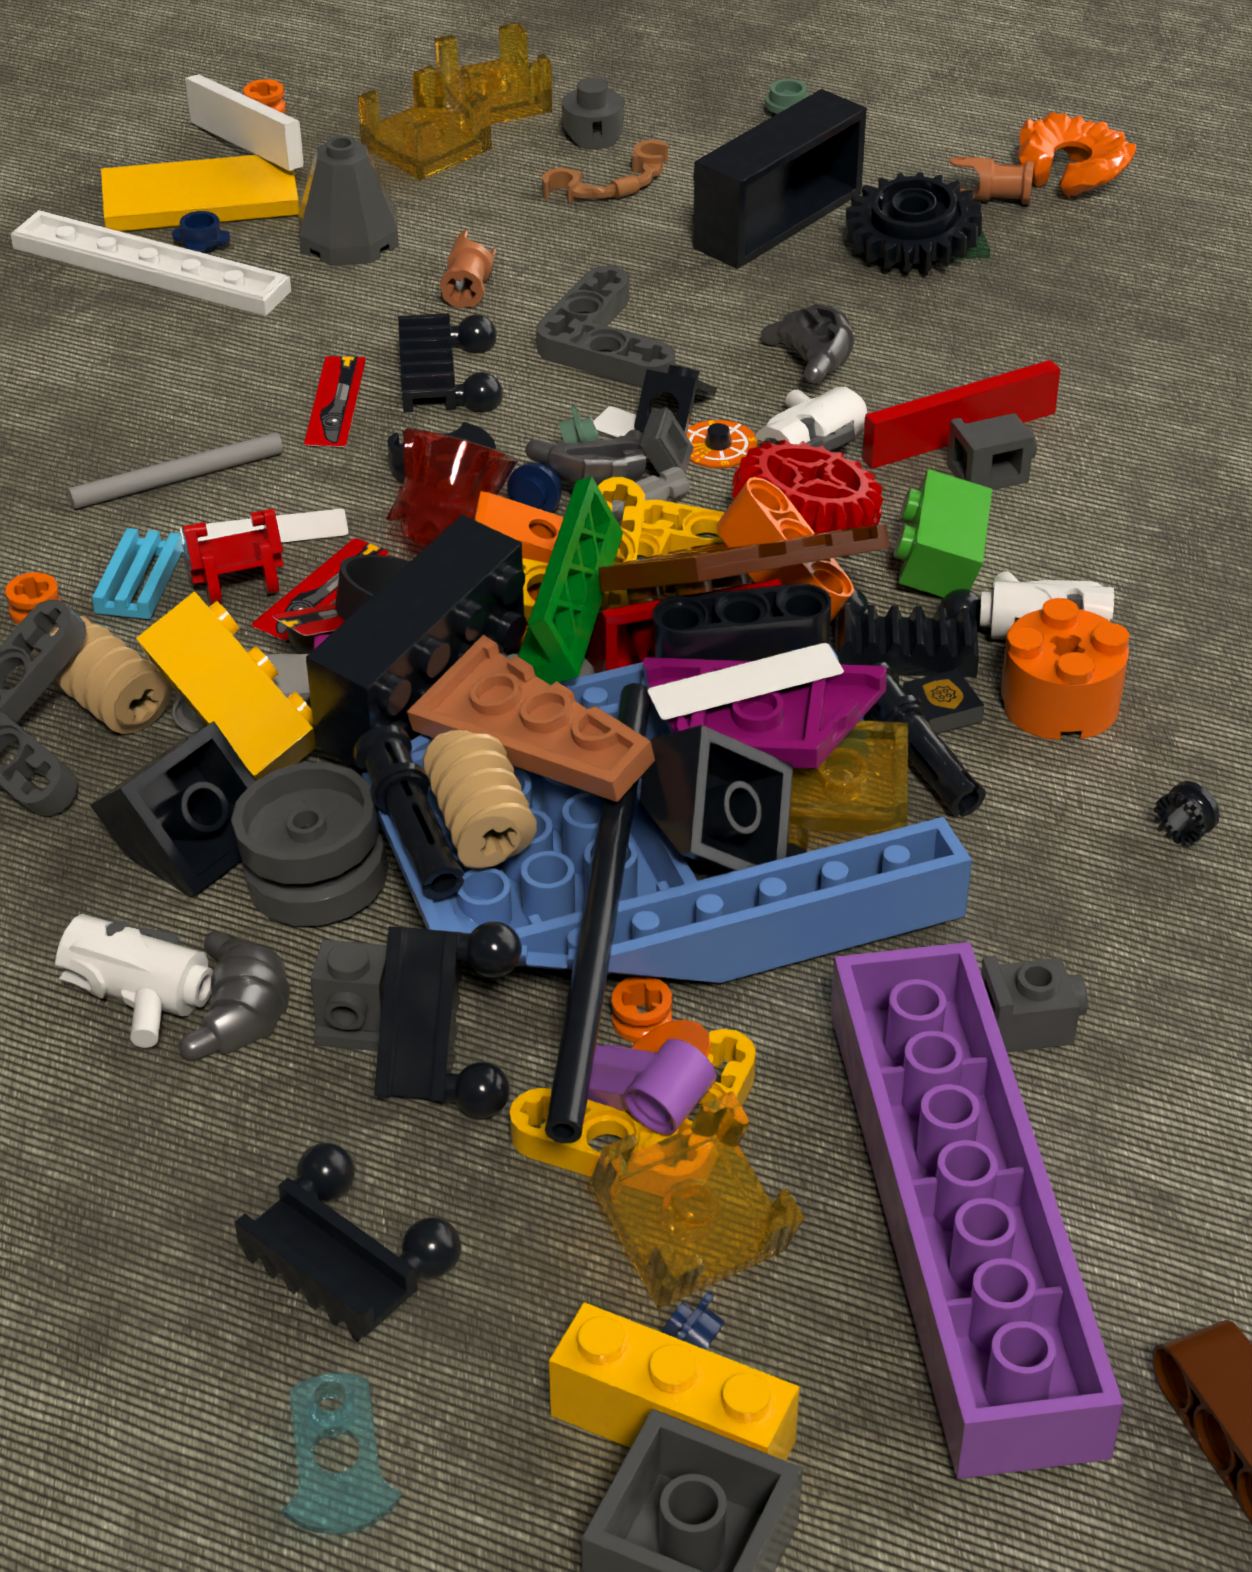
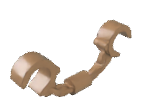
[542,140,668,203]

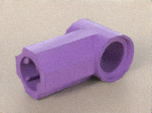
[588,1039,717,1135]

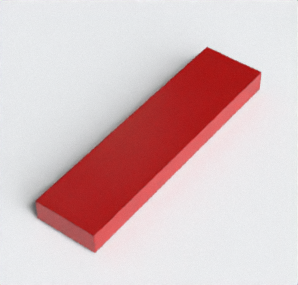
[862,360,1061,469]

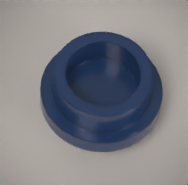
[507,463,562,513]

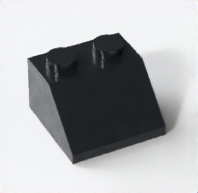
[90,721,256,897]
[640,725,793,873]

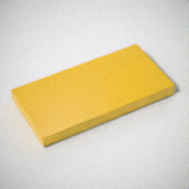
[101,155,299,232]

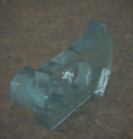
[282,1373,402,1535]

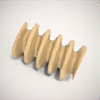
[50,616,172,734]
[422,730,537,869]

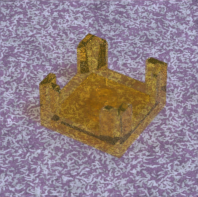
[434,22,552,129]
[358,65,492,181]
[787,721,908,850]
[590,1091,805,1309]

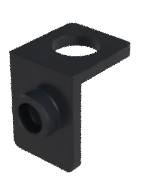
[634,365,717,435]

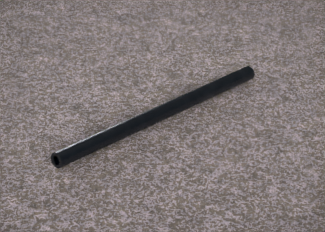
[545,683,652,1143]

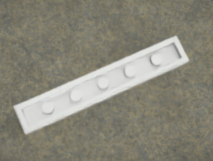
[11,210,291,316]

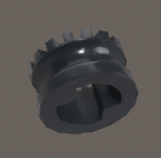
[1154,781,1220,846]

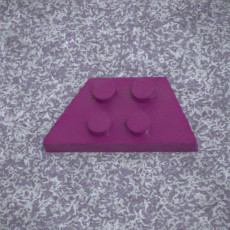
[643,657,886,769]

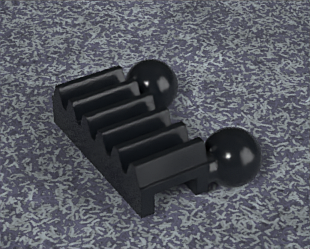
[398,313,503,413]
[830,587,981,678]
[374,921,522,1118]
[235,1143,461,1342]

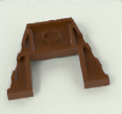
[599,524,890,601]

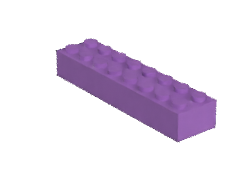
[830,942,1123,1479]

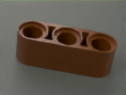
[1152,1320,1252,1524]

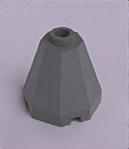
[298,136,399,266]

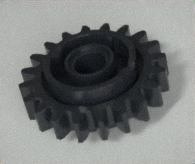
[846,172,982,272]

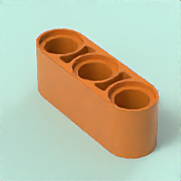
[716,477,854,623]

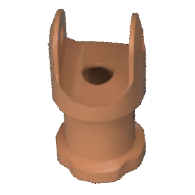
[949,157,1034,205]
[439,229,497,308]

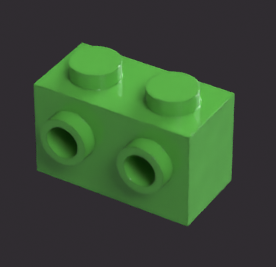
[893,469,992,597]

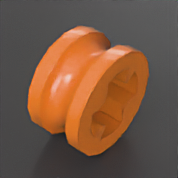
[243,79,286,113]
[5,572,61,624]
[612,976,672,1043]

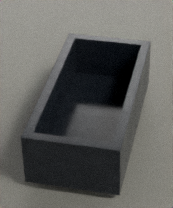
[693,89,867,269]
[306,514,527,770]

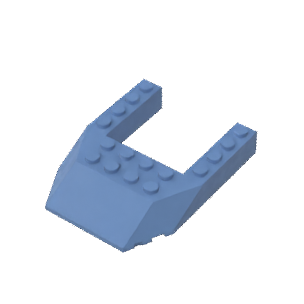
[362,644,972,983]

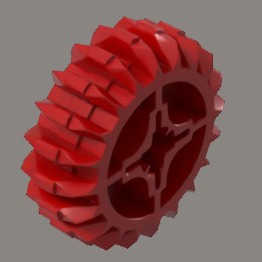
[731,440,883,534]

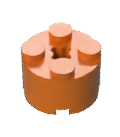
[1000,598,1129,740]

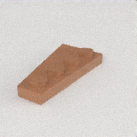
[407,635,655,802]

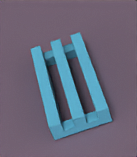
[92,528,183,619]

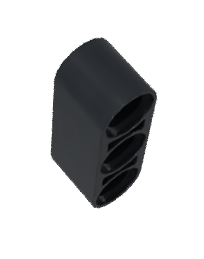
[652,584,831,661]

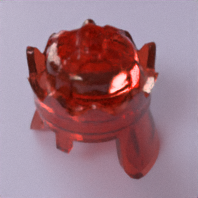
[386,428,518,551]

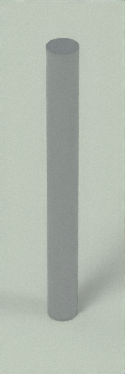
[67,432,283,510]

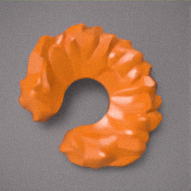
[1017,111,1136,199]

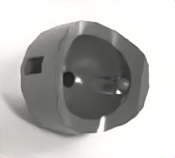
[562,78,624,149]

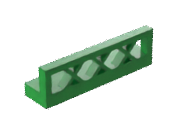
[518,476,623,685]

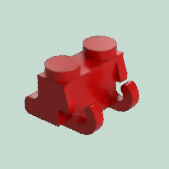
[182,508,283,606]

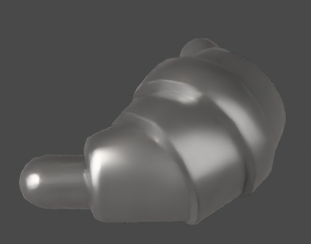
[761,303,854,383]
[525,430,647,489]
[179,931,290,1060]

